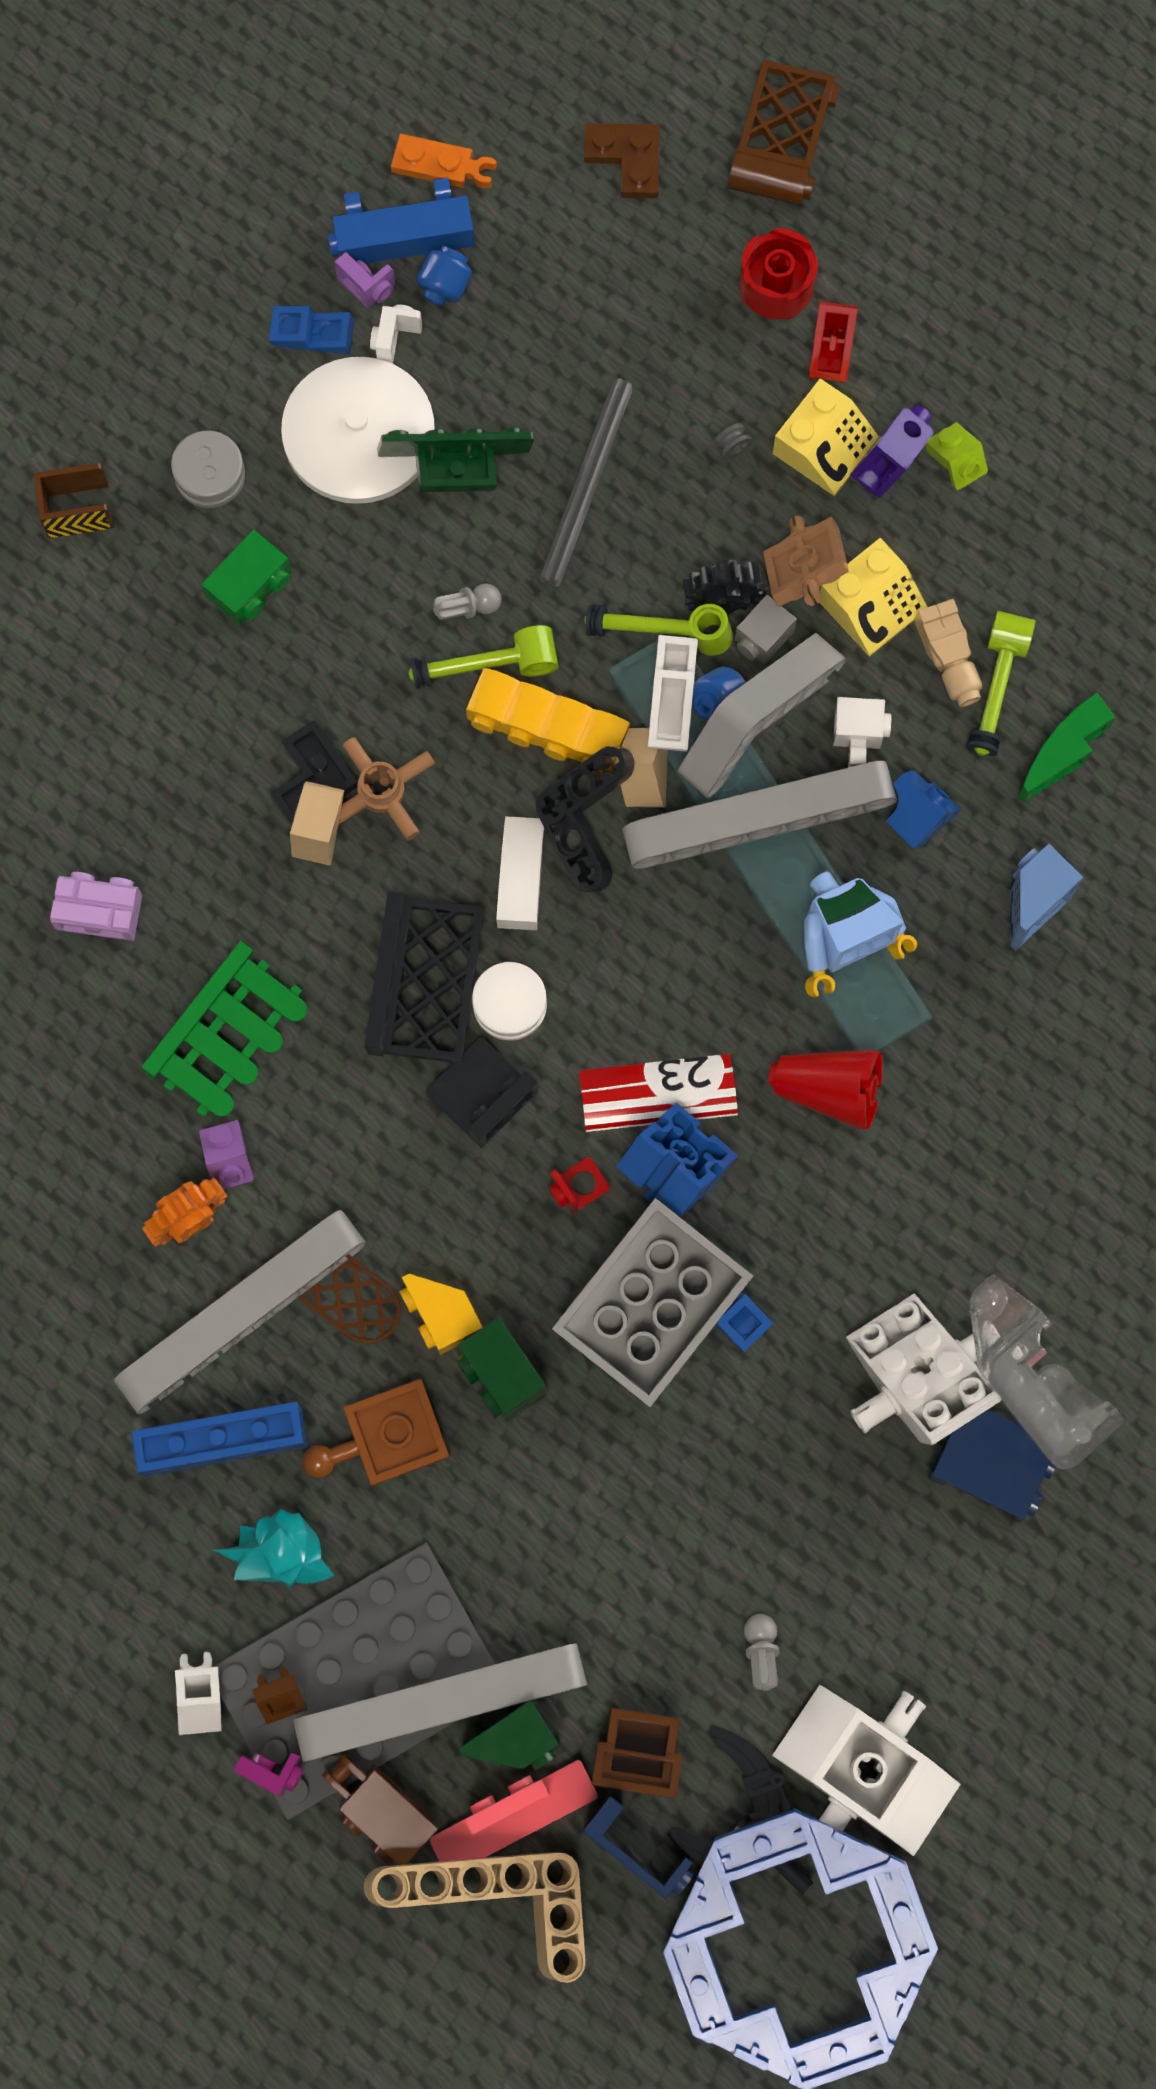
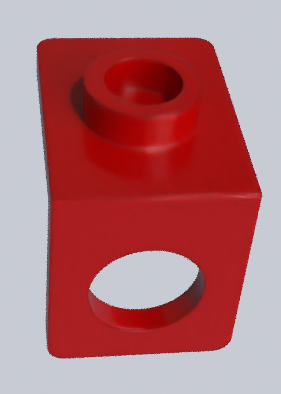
[548,1157,610,1214]

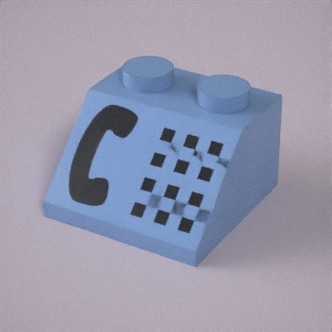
[1010,844,1083,951]

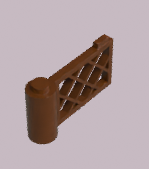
[728,59,841,205]

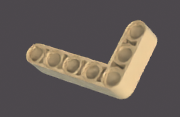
[364,1852,585,1983]

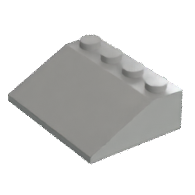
[552,1198,753,1407]

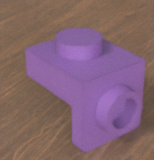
[199,1120,254,1189]

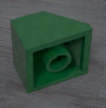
[458,1700,560,1771]

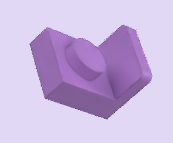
[335,252,395,308]

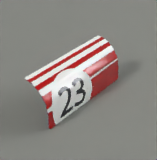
[579,1054,738,1132]

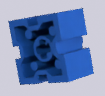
[616,1103,738,1218]

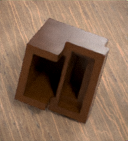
[592,1708,683,1798]

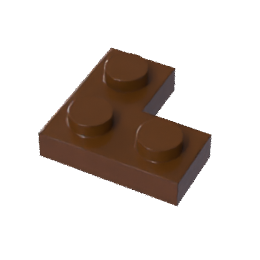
[584,123,660,198]

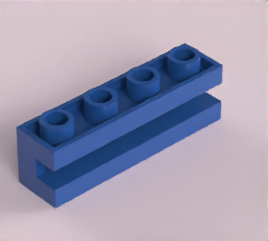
[132,1402,308,1477]

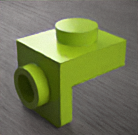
[926,422,988,490]

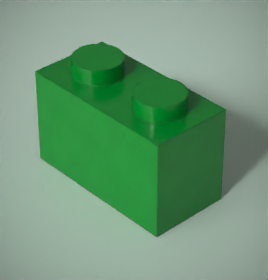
[201,529,292,626]

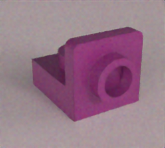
[233,1752,304,1796]

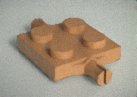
[763,516,849,607]

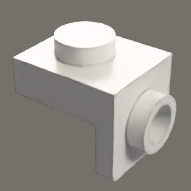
[370,305,422,364]

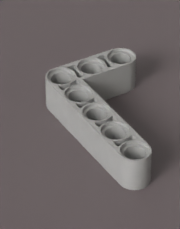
[677,633,846,798]

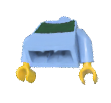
[804,872,917,997]

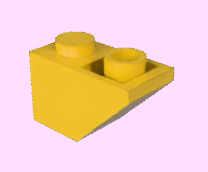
[399,1274,483,1355]

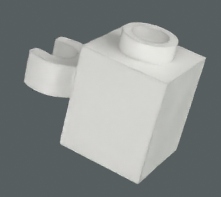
[833,697,891,768]
[175,1652,221,1735]

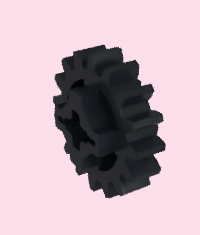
[682,560,768,616]

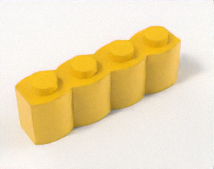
[466,668,630,774]

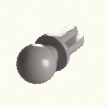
[433,583,502,620]
[744,1614,779,1691]

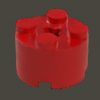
[739,228,818,320]

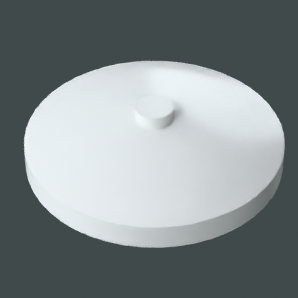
[281,357,435,503]

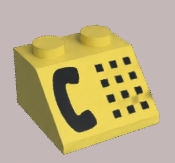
[772,379,879,496]
[819,538,927,657]

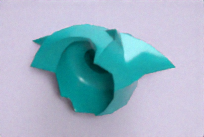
[213,1509,334,1589]

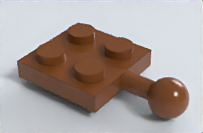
[302,1379,450,1487]

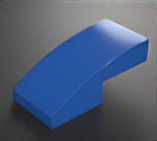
[269,306,355,354]
[715,1293,773,1352]

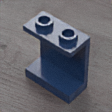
[928,1410,1060,1522]
[583,1796,693,1899]

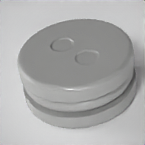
[171,431,245,508]

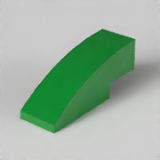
[1019,693,1115,803]

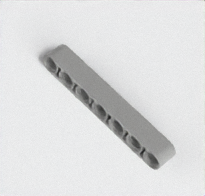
[622,761,897,869]
[114,1210,366,1414]
[293,1643,588,1762]

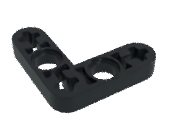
[536,746,635,892]

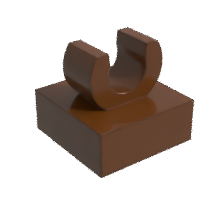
[252,1666,307,1725]

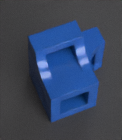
[886,770,961,849]

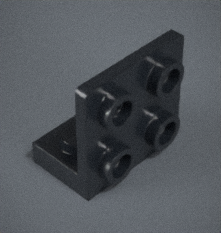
[426,1037,538,1149]

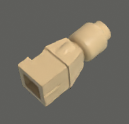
[914,599,982,707]

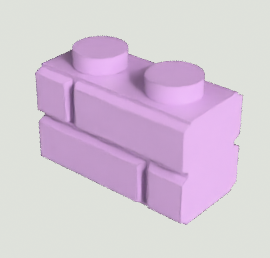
[50,872,142,941]

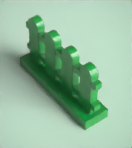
[141,941,307,1117]

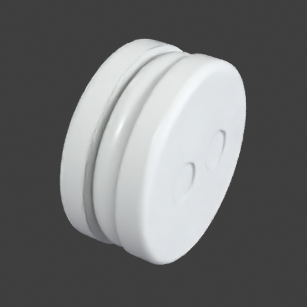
[472,962,547,1041]

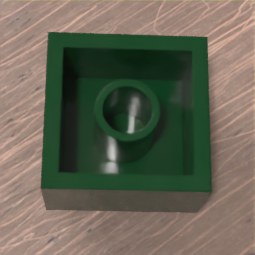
[456,1317,547,1423]

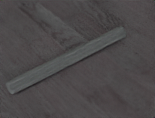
[541,378,632,587]

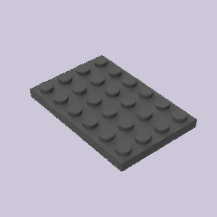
[213,1542,495,1820]

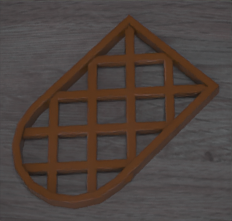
[298,1254,401,1344]

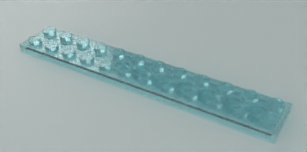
[609,634,932,1051]

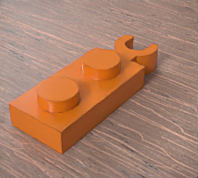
[391,134,497,188]

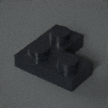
[270,720,358,827]

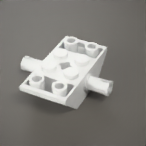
[846,1294,1004,1445]
[772,1685,961,1856]

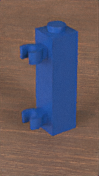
[328,178,474,264]

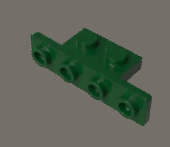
[377,428,534,492]

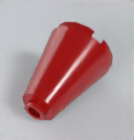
[768,1049,883,1130]

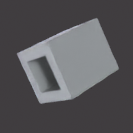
[735,594,797,664]

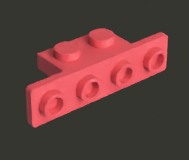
[430,1760,598,1861]

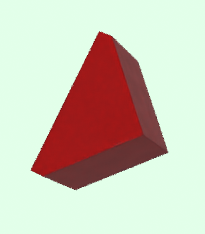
[809,301,858,382]

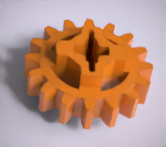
[142,1178,228,1247]

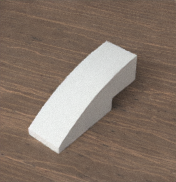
[648,635,698,752]
[496,816,544,930]

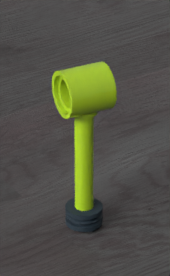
[585,604,733,656]
[967,610,1036,757]
[409,625,559,689]

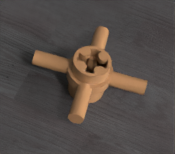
[338,737,435,841]

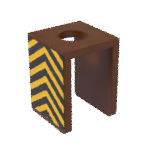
[33,463,115,538]

